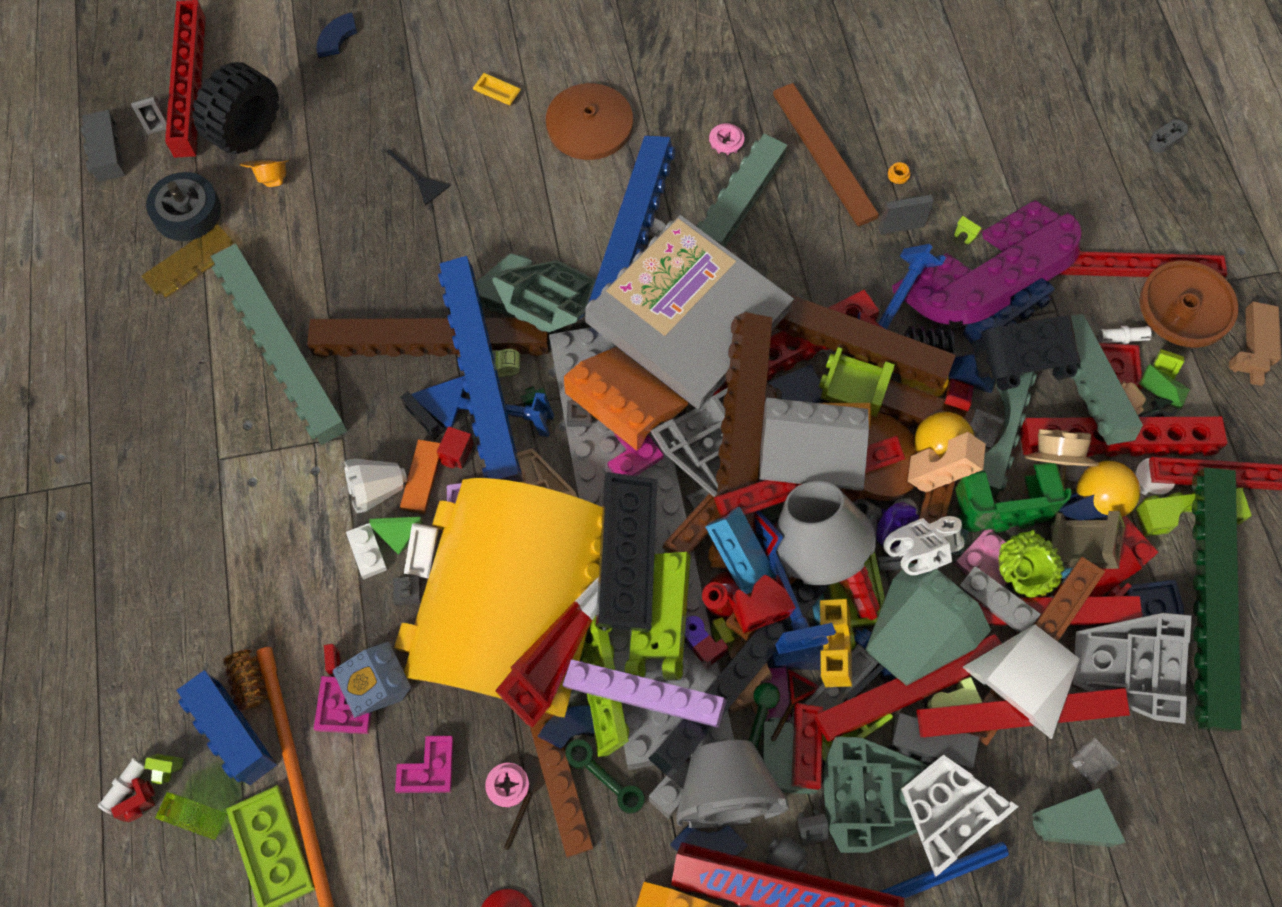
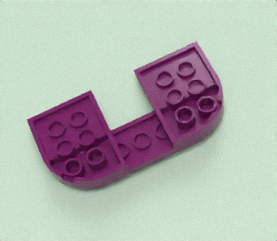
[892,200,1081,325]

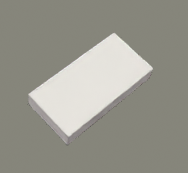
[404,523,439,578]

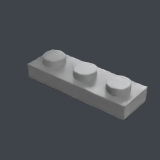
[959,566,1041,633]

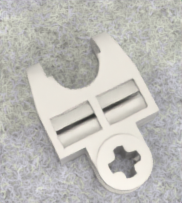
[884,516,964,575]

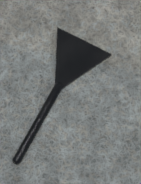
[387,149,450,206]

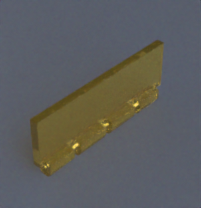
[141,224,234,298]

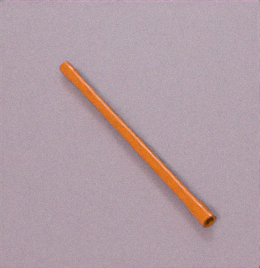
[256,647,334,907]

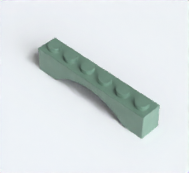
[979,372,1037,498]

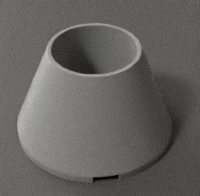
[775,481,876,585]
[676,740,789,828]

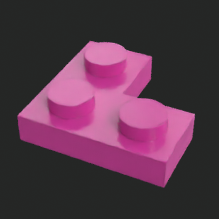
[607,433,663,476]
[314,676,372,734]
[395,736,454,793]

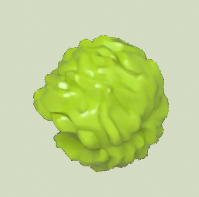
[998,530,1065,597]

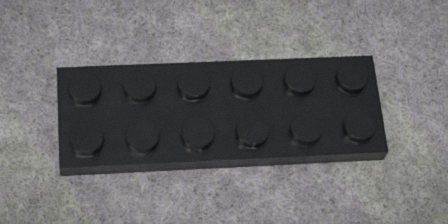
[596,472,657,632]

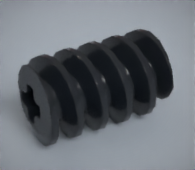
[904,326,955,354]

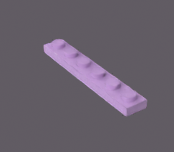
[563,659,727,728]

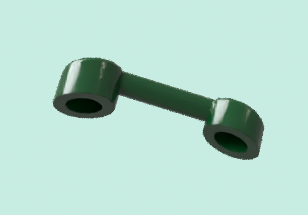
[748,682,780,749]
[565,739,645,814]

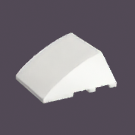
[963,624,1080,739]
[901,755,1019,876]

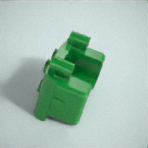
[955,463,1071,532]

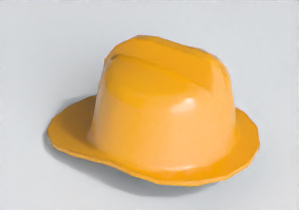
[240,160,289,187]

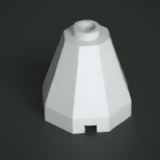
[344,459,407,513]

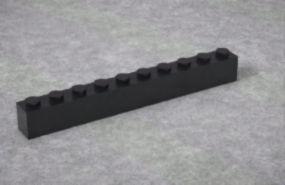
[648,579,830,777]

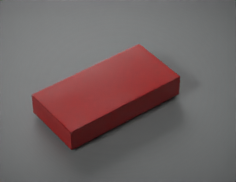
[945,379,974,411]

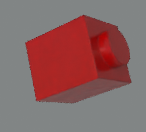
[437,426,474,469]

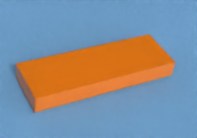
[400,439,440,514]

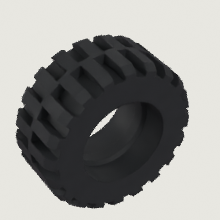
[193,62,279,154]

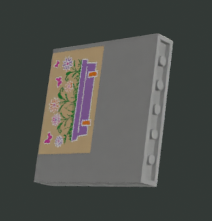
[585,215,794,410]

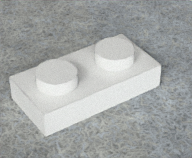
[346,523,387,579]

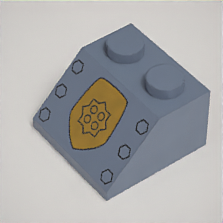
[333,642,411,718]

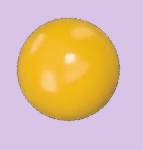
[914,412,975,459]
[1077,461,1141,517]

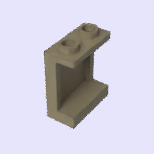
[1051,511,1125,569]

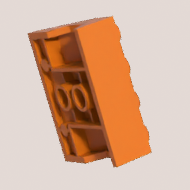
[564,347,688,451]

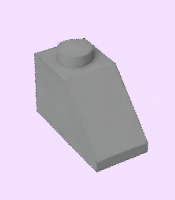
[131,95,167,135]
[649,761,690,819]

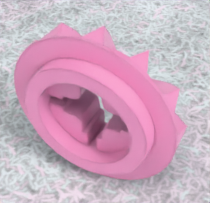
[709,123,744,156]
[485,763,529,808]

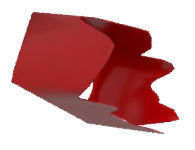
[726,575,796,634]

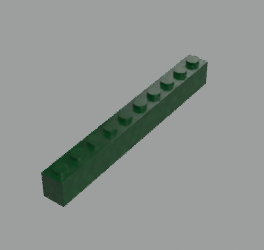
[1192,467,1241,732]

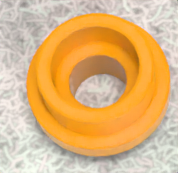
[887,162,910,184]

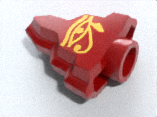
[839,565,880,620]

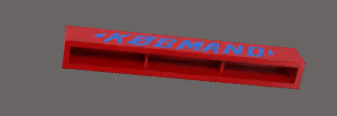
[671,842,904,907]

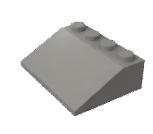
[760,398,869,491]

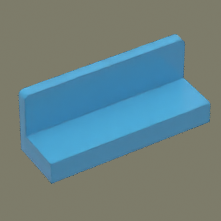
[705,507,774,594]

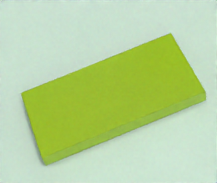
[226,785,315,907]

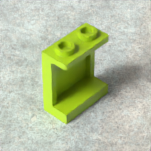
[819,347,895,417]

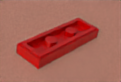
[791,703,823,790]

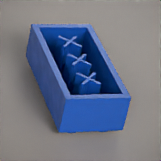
[176,670,277,785]

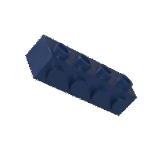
[963,278,1055,345]

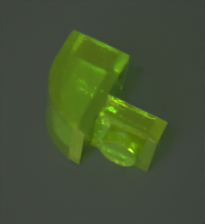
[155,792,227,840]

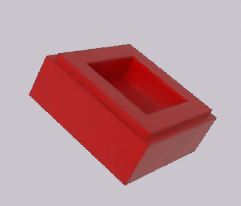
[324,644,341,677]

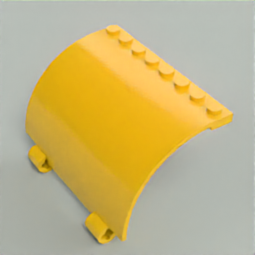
[394,478,603,718]

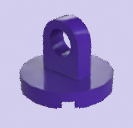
[876,502,919,549]

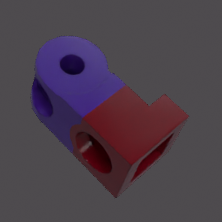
[684,616,728,669]

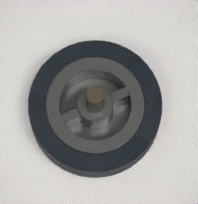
[146,172,221,241]

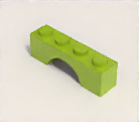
[1136,488,1252,537]

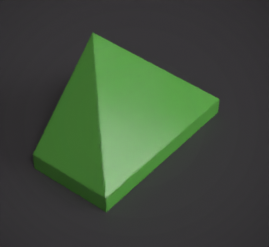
[1139,364,1190,409]
[369,517,424,555]

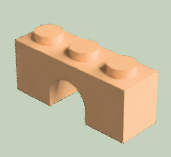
[908,432,986,492]

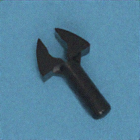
[1138,398,1178,417]

